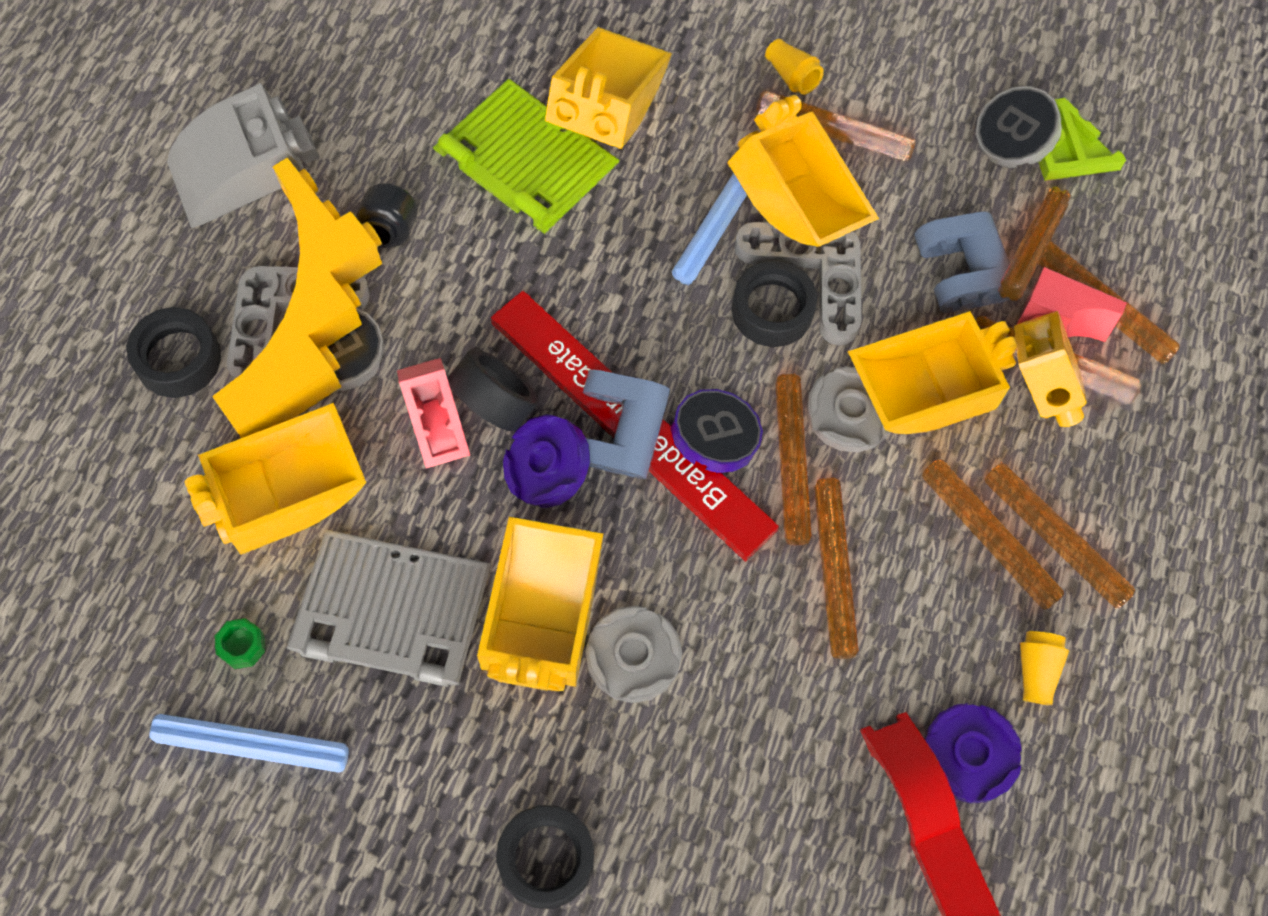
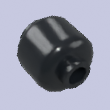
[356,183,418,248]

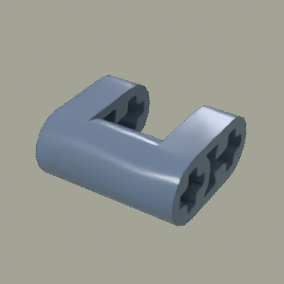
[914,211,1020,313]
[583,370,670,479]

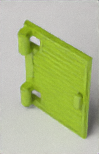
[433,79,619,234]

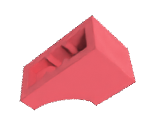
[1016,267,1127,342]
[397,358,470,468]

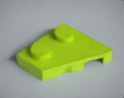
[1038,98,1126,181]

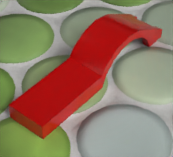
[860,712,1001,916]

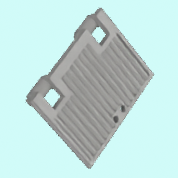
[286,530,491,687]

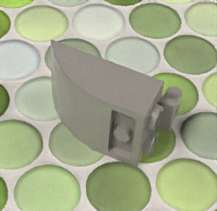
[167,83,319,228]

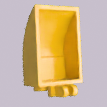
[545,27,672,149]
[727,95,879,247]
[848,311,1018,434]
[184,403,366,555]
[477,517,603,691]

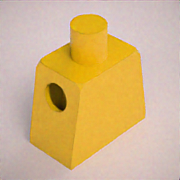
[1014,311,1087,427]

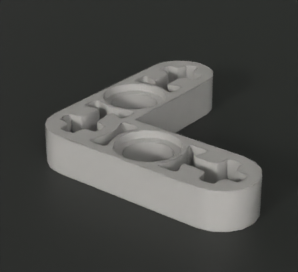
[734,222,862,346]
[227,266,370,380]

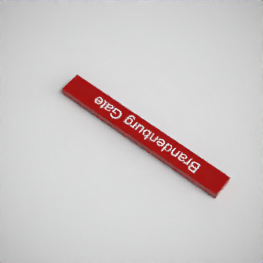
[491,291,779,562]

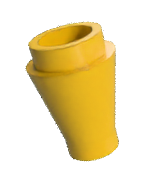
[765,39,824,94]
[1020,631,1069,705]

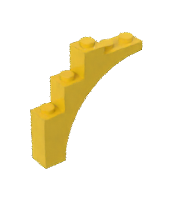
[212,158,382,438]

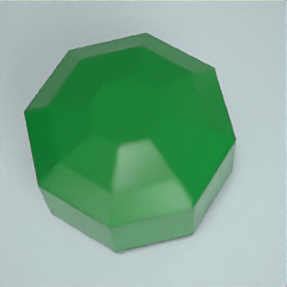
[214,618,266,669]

